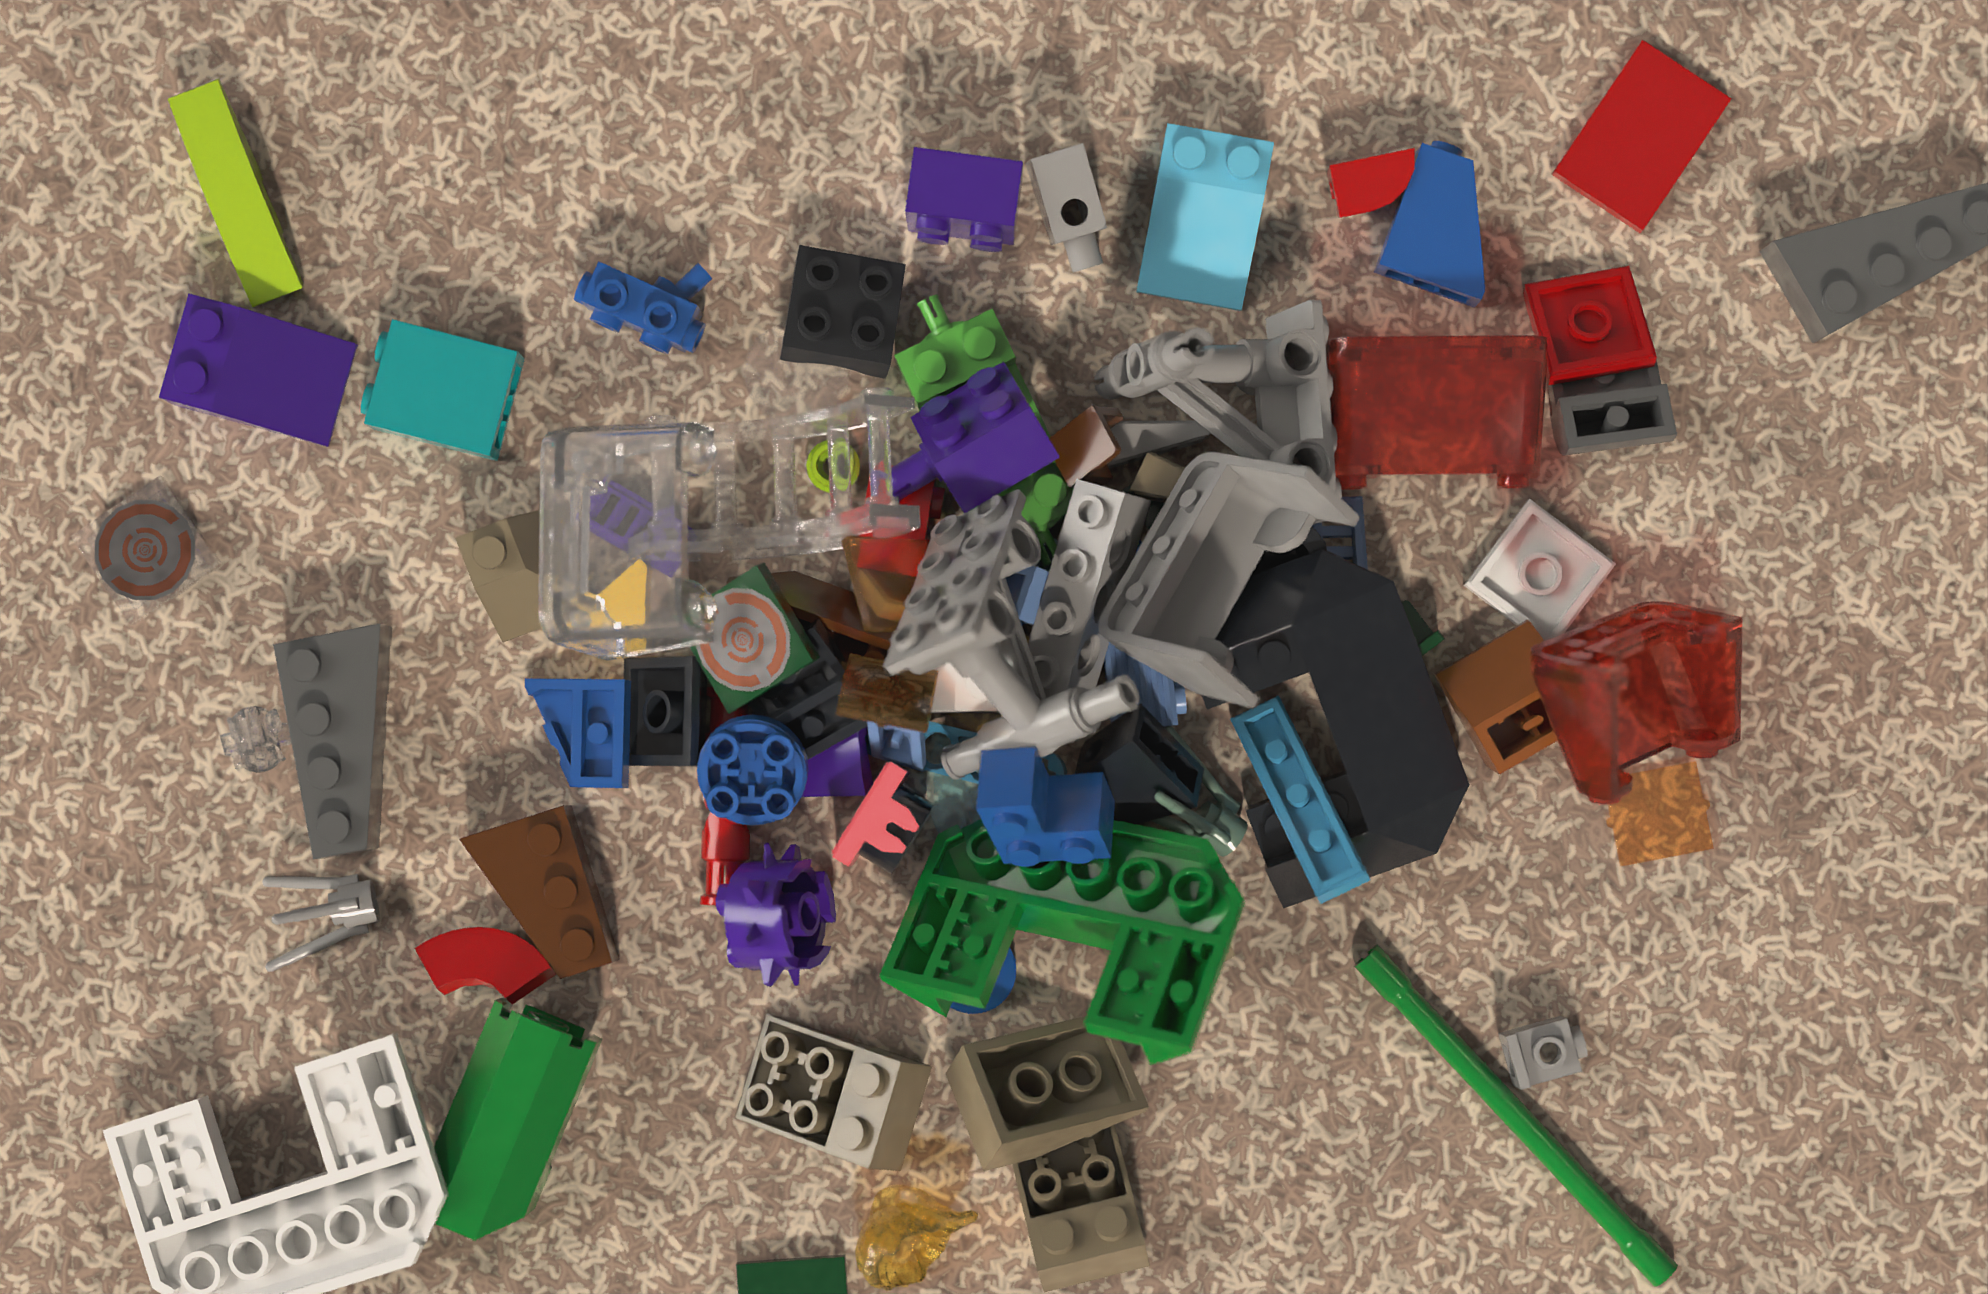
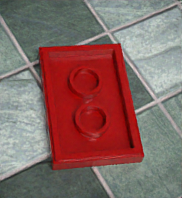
[1551,40,1732,233]

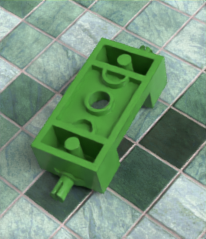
[894,294,1074,568]

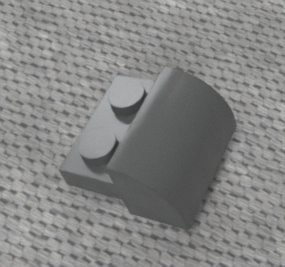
[1545,360,1677,456]

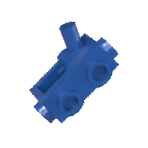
[574,261,713,354]

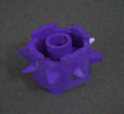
[715,842,836,987]

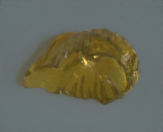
[855,1185,979,1291]

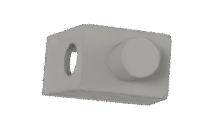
[1025,143,1107,272]

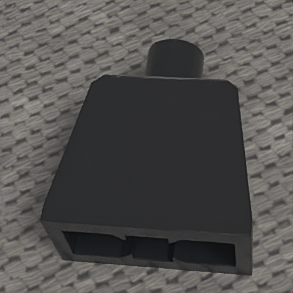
[1075,703,1204,825]

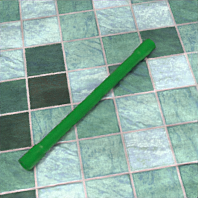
[1354,944,1678,1287]

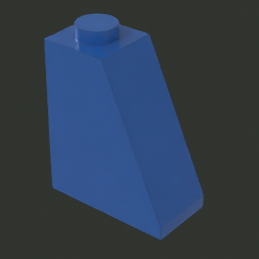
[1374,141,1485,308]

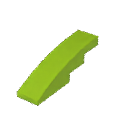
[168,78,304,307]

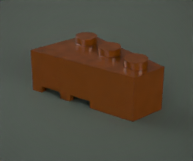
[459,805,620,979]

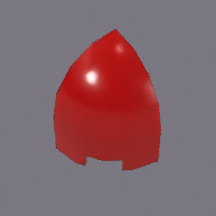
[1327,148,1415,218]

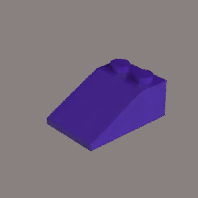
[159,293,358,447]

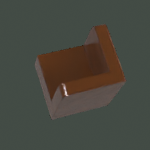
[1049,405,1124,488]

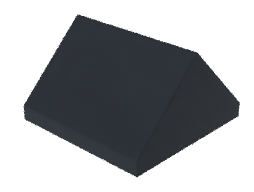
[623,656,707,767]

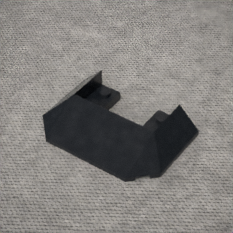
[1202,548,1470,909]

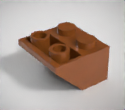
[1434,620,1594,775]

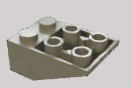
[735,1014,932,1171]
[1012,1125,1150,1293]

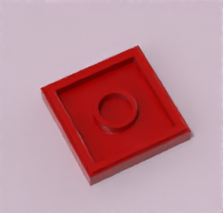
[1523,266,1657,385]

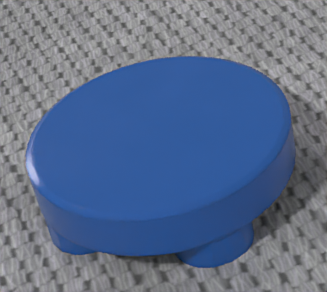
[697,715,809,825]

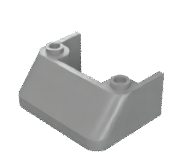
[1099,452,1360,708]

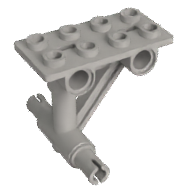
[1094,300,1342,524]
[884,489,1139,780]

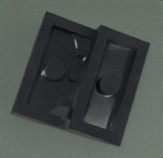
[748,618,870,760]

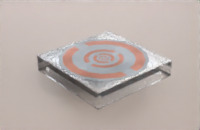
[71,476,223,626]

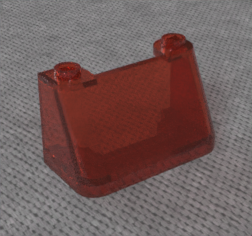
[1325,335,1547,490]
[1530,601,1743,805]

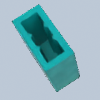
[361,319,525,461]

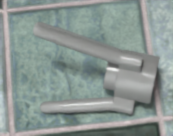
[263,874,380,972]

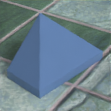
[867,685,926,772]

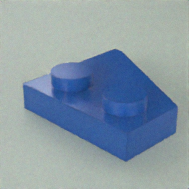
[525,678,631,788]

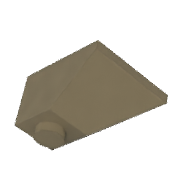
[455,504,601,643]

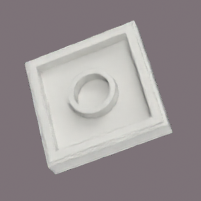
[1464,499,1616,650]

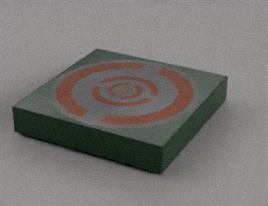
[673,562,821,714]

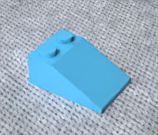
[1136,123,1274,311]

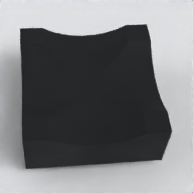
[780,245,906,379]

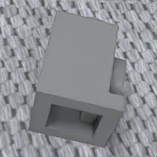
[1498,1016,1588,1090]

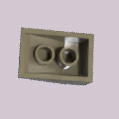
[945,1016,1149,1172]

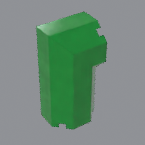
[433,998,602,1241]

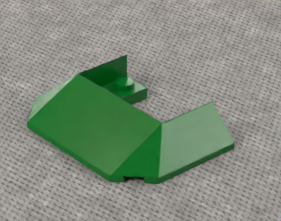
[879,819,1245,1065]

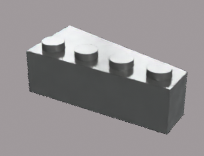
[1759,183,1988,344]
[273,623,392,859]

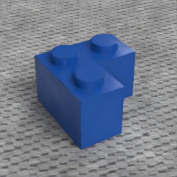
[976,747,1115,867]

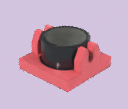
[831,762,935,874]

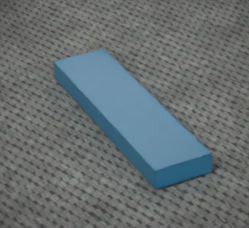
[1230,696,1371,904]

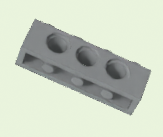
[1028,479,1151,698]

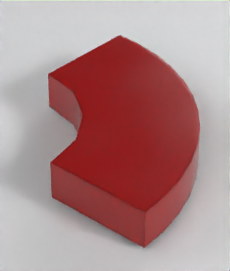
[414,927,556,1005]

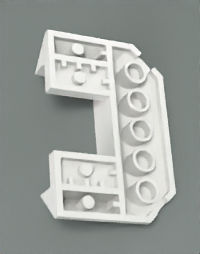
[103,1033,448,1294]

